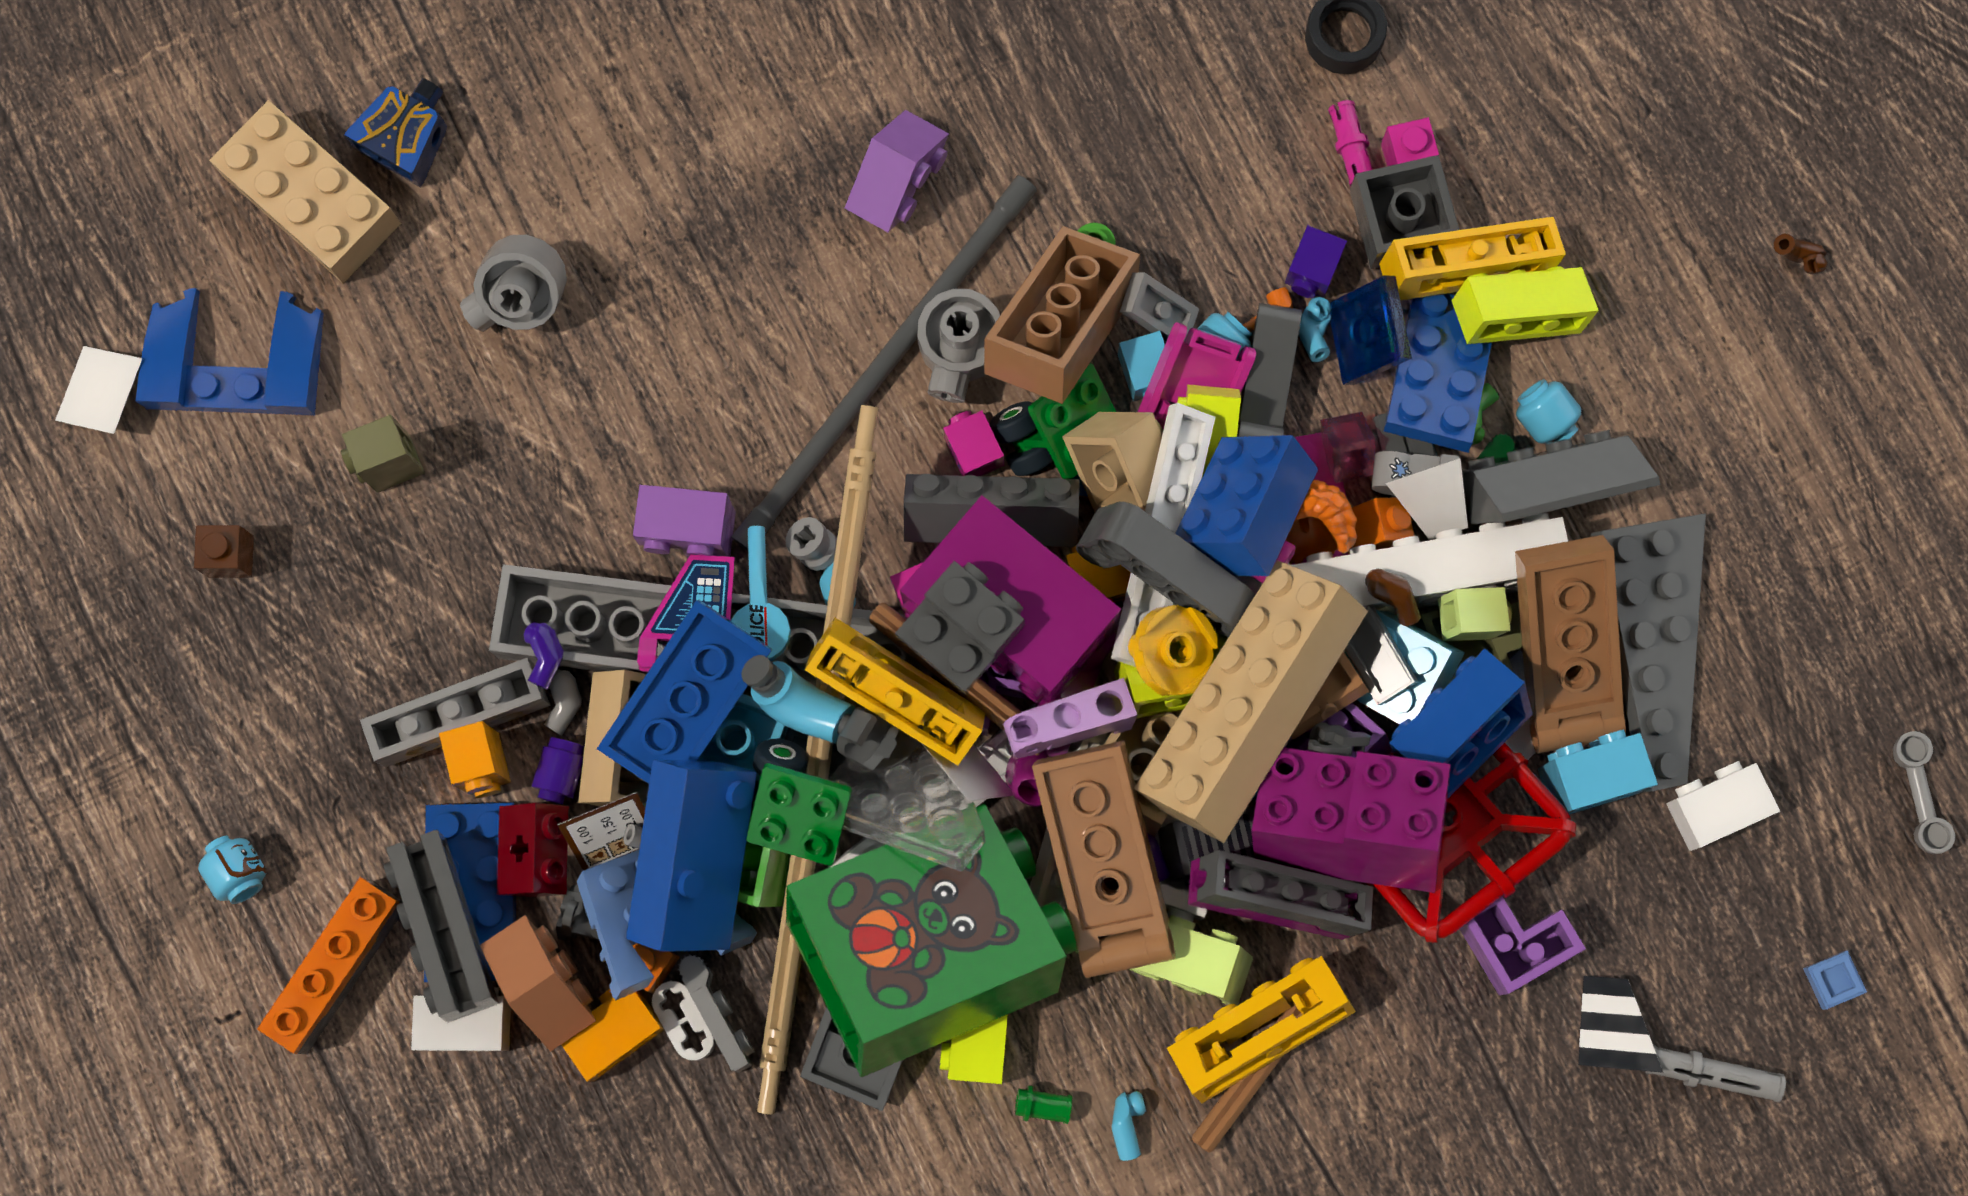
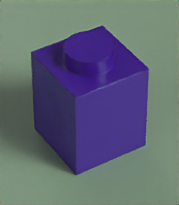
[1285,225,1347,298]

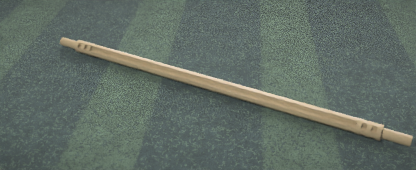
[757,405,878,1115]

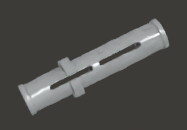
[1645,1045,1786,1103]

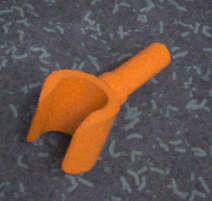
[1243,287,1293,332]

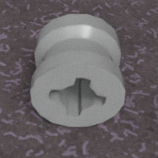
[786,517,837,571]

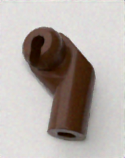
[1774,233,1828,274]

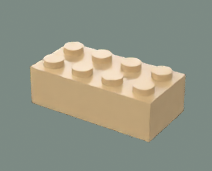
[209,100,401,283]

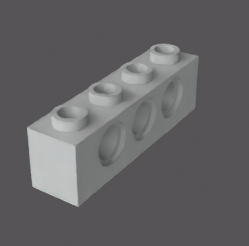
[360,658,551,767]

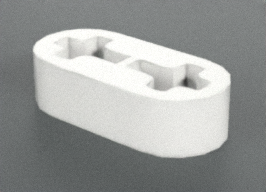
[652,981,716,1061]

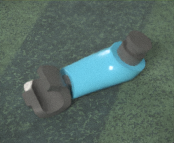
[741,655,900,771]

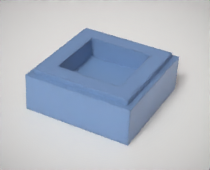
[1803,951,1867,1010]

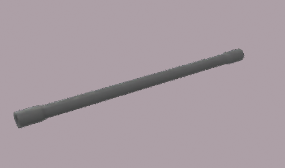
[731,175,1037,551]

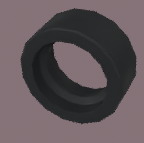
[1305,0,1387,74]

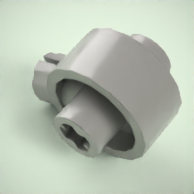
[460,235,567,332]
[917,289,1000,403]

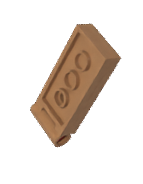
[1515,535,1626,754]
[1032,740,1175,978]

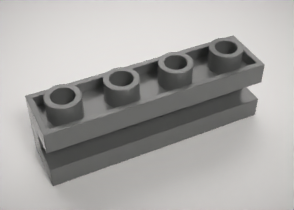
[384,829,499,1022]

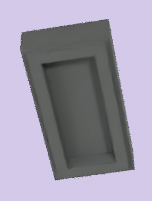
[1345,605,1418,705]

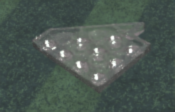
[828,726,986,872]

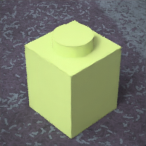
[1437,587,1512,641]

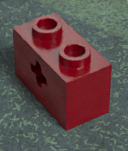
[497,803,569,897]

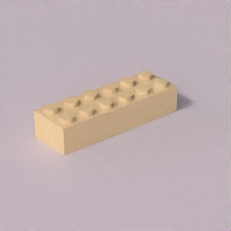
[1134,560,1368,843]

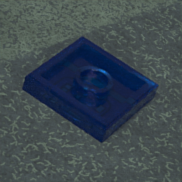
[1329,275,1412,385]

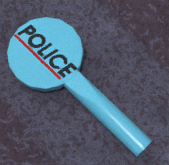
[731,526,791,661]

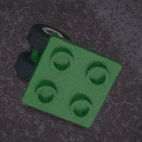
[989,363,1116,479]
[747,739,852,866]

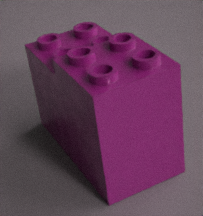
[900,495,1121,704]
[1252,748,1450,893]

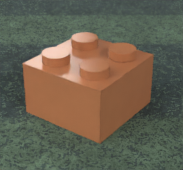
[479,915,596,1052]

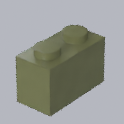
[341,414,425,493]

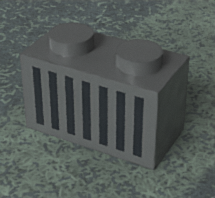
[1158,806,1255,886]

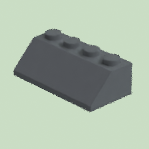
[1462,430,1660,524]

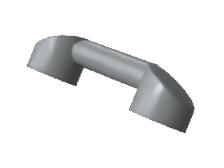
[1893,731,1955,854]

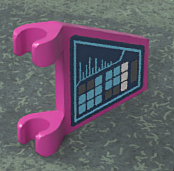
[637,555,735,672]

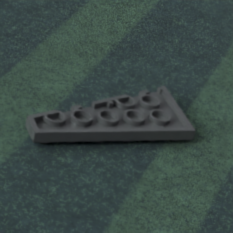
[1591,513,1706,792]

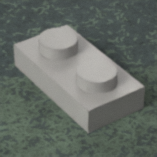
[1120,272,1199,342]

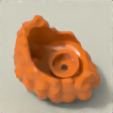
[1285,480,1357,565]

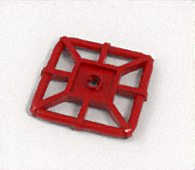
[1366,743,1577,943]

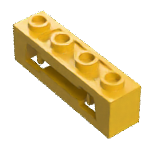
[1379,217,1566,302]
[805,617,985,766]
[1167,955,1356,1103]

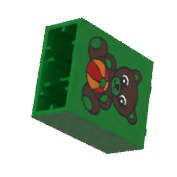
[786,804,1077,1078]

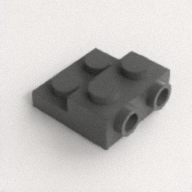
[895,561,1025,695]
[800,1007,904,1111]

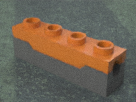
[257,877,403,1054]

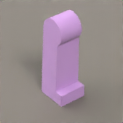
[1003,678,1137,758]

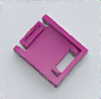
[1137,322,1256,429]

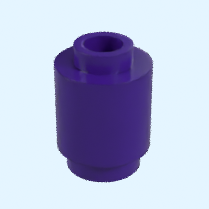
[531,737,584,805]

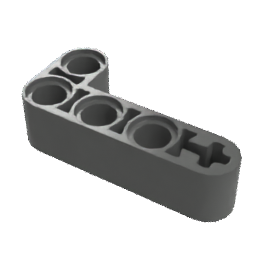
[1237,303,1302,437]
[1076,501,1255,637]

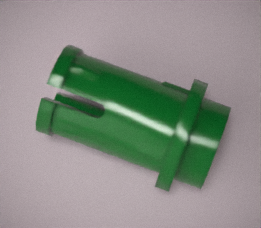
[1015,1085,1072,1124]

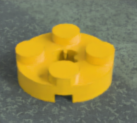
[1128,605,1218,696]

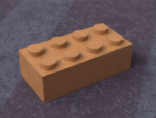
[984,226,1140,404]

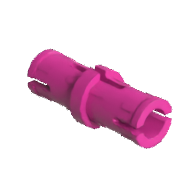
[1328,100,1373,187]

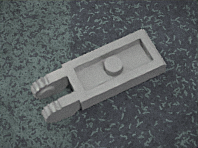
[678,954,754,1073]

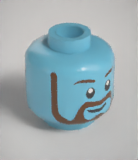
[198,836,266,904]

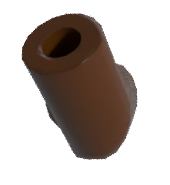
[1365,569,1421,626]

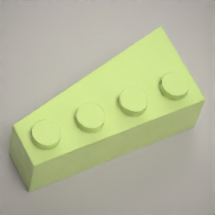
[1065,907,1253,1006]

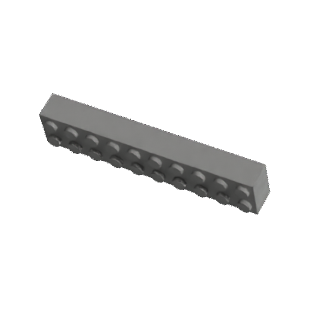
[489,564,933,700]

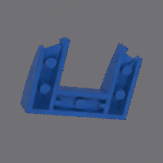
[135,288,324,415]

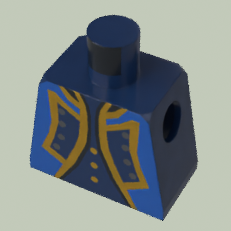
[344,78,447,188]

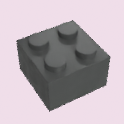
[1349,155,1459,269]

